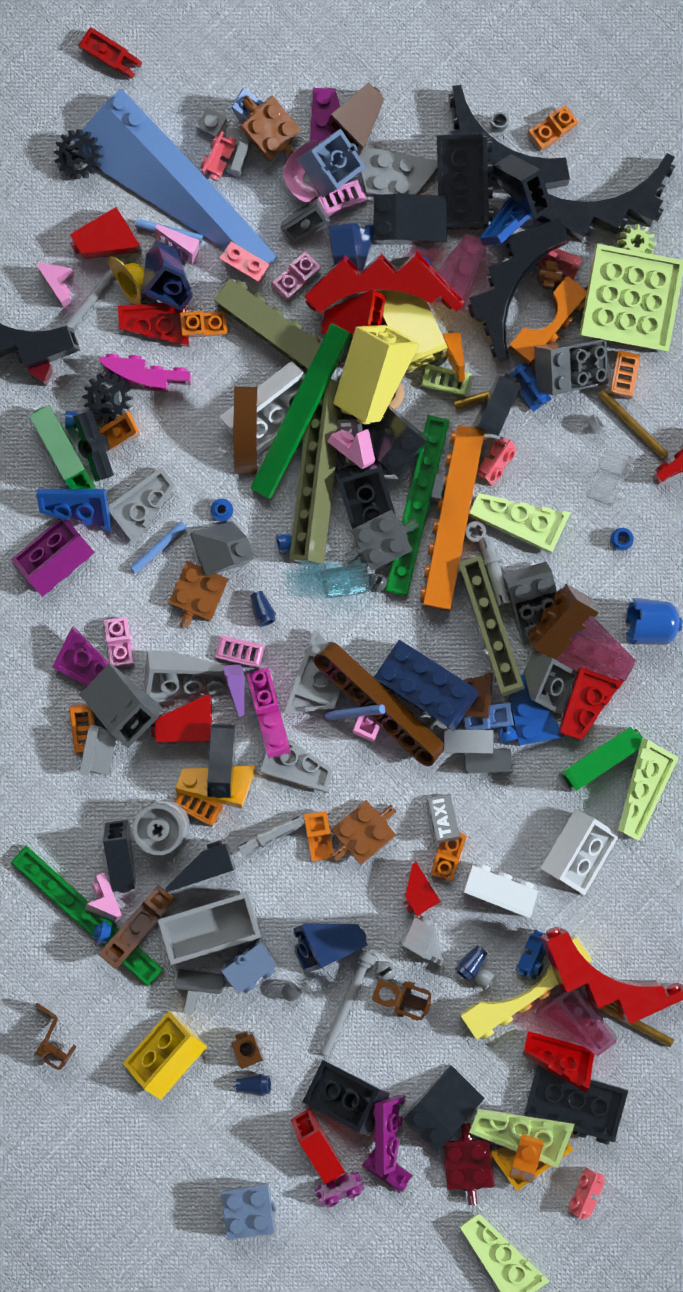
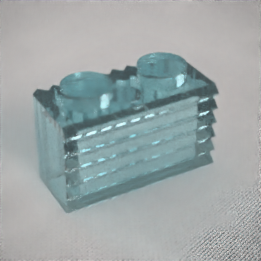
[321,560,370,599]

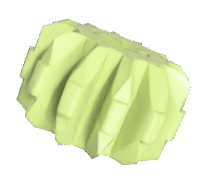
[617,224,656,254]

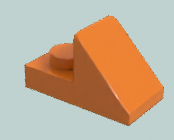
[99,411,139,452]
[510,1134,544,1184]

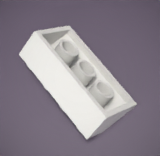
[220,361,305,455]

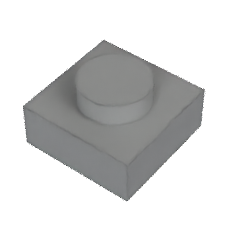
[196,107,227,138]

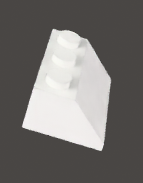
[541,809,619,895]
[462,863,538,918]

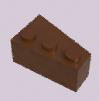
[528,583,599,660]

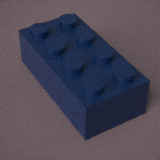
[374,639,479,732]

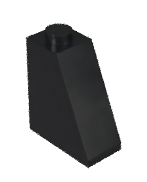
[492,154,553,220]
[473,373,521,436]
[207,724,235,798]
[103,820,136,893]

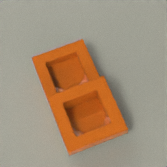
[304,811,334,862]

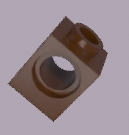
[231,1031,264,1069]

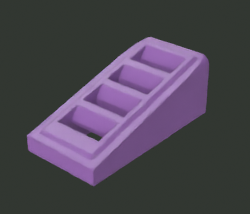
[223,665,244,717]

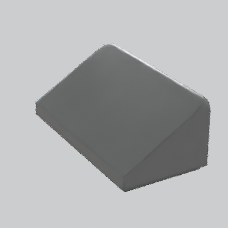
[280,198,330,245]
[465,748,513,774]
[175,969,224,994]

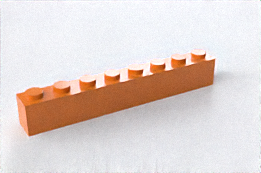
[419,425,485,612]

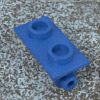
[509,362,552,412]
[517,930,547,980]

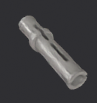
[479,538,511,607]
[237,813,306,856]

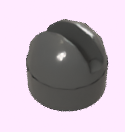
[490,112,509,132]
[369,574,387,593]
[282,981,303,1001]

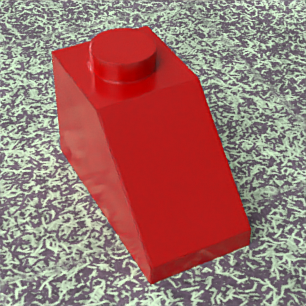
[403,861,441,916]

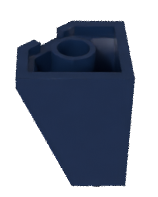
[329,223,374,271]
[141,240,193,311]
[293,923,368,974]

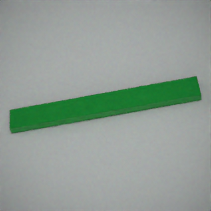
[250,323,353,499]
[385,415,450,597]
[10,845,163,987]

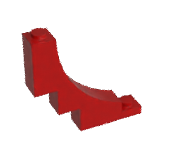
[304,251,464,313]
[540,927,683,1025]

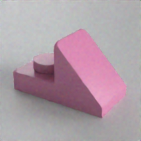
[37,263,74,307]
[327,429,375,469]
[352,716,380,742]
[85,873,122,922]

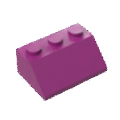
[11,518,95,597]

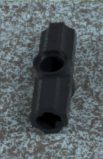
[73,410,114,482]

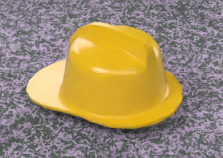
[108,257,144,305]

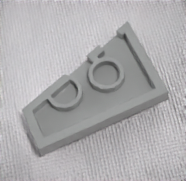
[109,467,176,545]

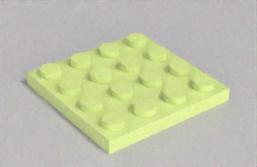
[579,244,683,352]

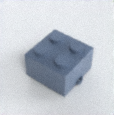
[297,129,366,197]
[221,938,276,994]
[221,1184,275,1240]

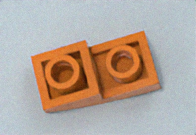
[527,105,579,152]
[180,311,227,337]
[430,832,467,881]

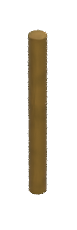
[598,390,669,459]
[587,1000,674,1047]

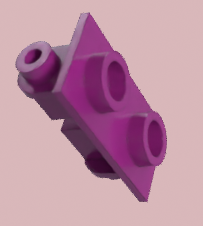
[362,1148,413,1193]
[315,1171,365,1208]

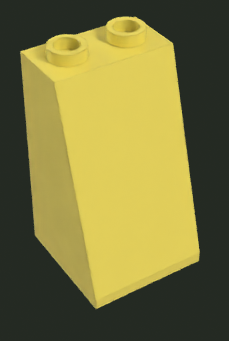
[376,290,448,373]
[333,325,419,424]

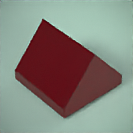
[28,362,53,386]

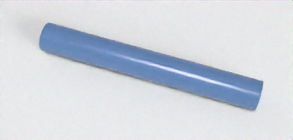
[135,219,203,244]
[130,521,187,573]
[325,705,385,721]

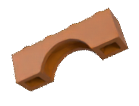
[508,275,587,366]

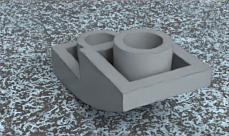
[444,729,494,754]

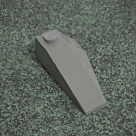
[144,651,229,704]
[400,915,443,965]

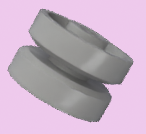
[133,800,190,855]

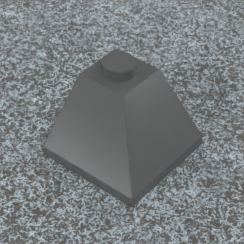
[190,521,254,577]
[524,652,577,715]

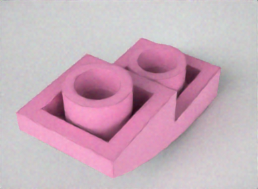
[271,251,321,301]
[104,617,135,668]

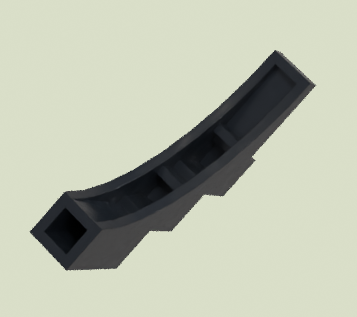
[448,85,570,189]
[535,153,675,242]
[468,218,570,362]
[0,323,81,369]

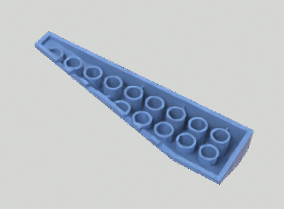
[74,89,277,264]

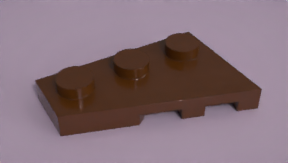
[419,672,493,719]

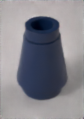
[250,591,276,627]
[455,945,488,981]
[236,1073,271,1097]

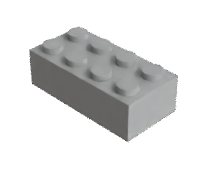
[158,892,262,965]

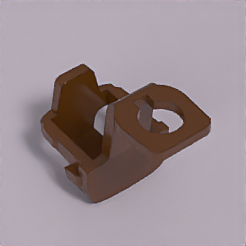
[372,980,431,1021]
[34,1003,77,1070]

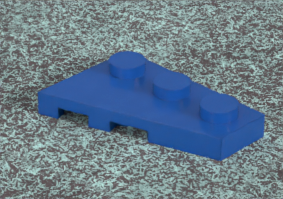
[479,197,530,246]
[36,489,112,532]
[509,674,565,746]

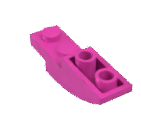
[99,354,192,392]
[246,667,291,758]

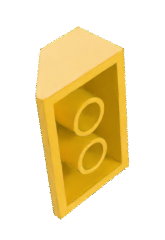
[123,1011,207,1100]

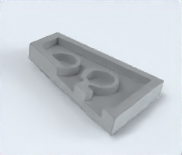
[260,739,333,793]

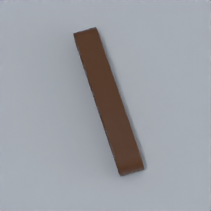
[314,642,444,766]

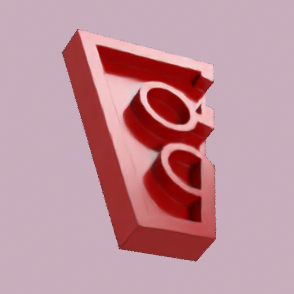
[118,303,190,347]
[558,667,623,740]
[522,1031,595,1093]

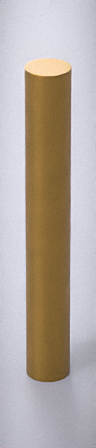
[453,381,521,409]

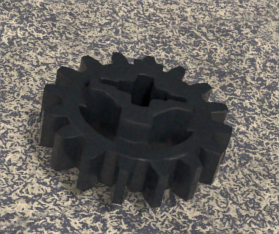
[54,129,104,179]
[82,372,133,423]

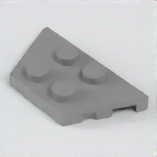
[359,147,437,196]
[284,630,341,714]

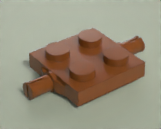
[239,95,301,162]
[168,561,229,629]
[330,800,397,866]

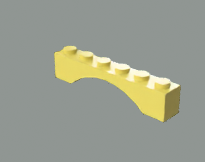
[460,936,593,1040]

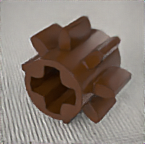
[537,260,563,290]

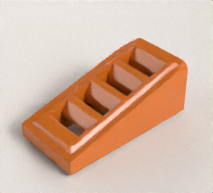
[442,332,465,382]
[609,350,641,400]
[69,703,96,753]
[174,793,224,827]

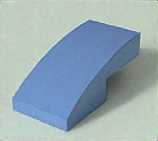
[464,702,515,730]

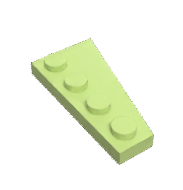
[468,493,571,554]
[618,738,678,841]
[469,1109,574,1168]
[458,1213,549,1292]

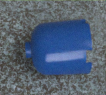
[626,598,683,645]

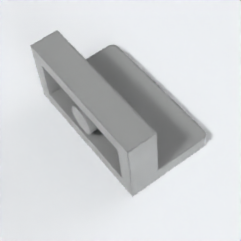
[220,127,252,178]
[79,725,116,776]

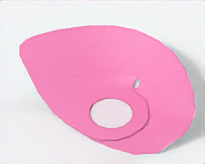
[283,140,318,202]

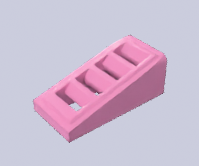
[316,180,367,217]
[155,224,199,265]
[215,635,265,669]

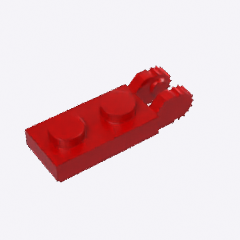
[78,27,142,79]

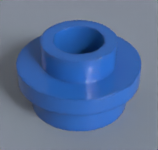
[210,498,233,522]
[610,528,634,551]
[93,921,111,944]

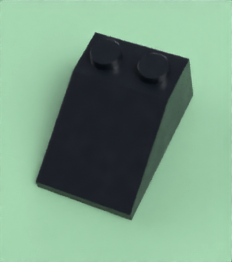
[374,194,447,245]
[361,405,430,476]
[335,459,396,529]
[165,841,236,892]
[302,1060,390,1136]
[402,1065,485,1152]

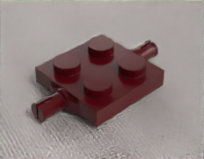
[443,1123,495,1205]

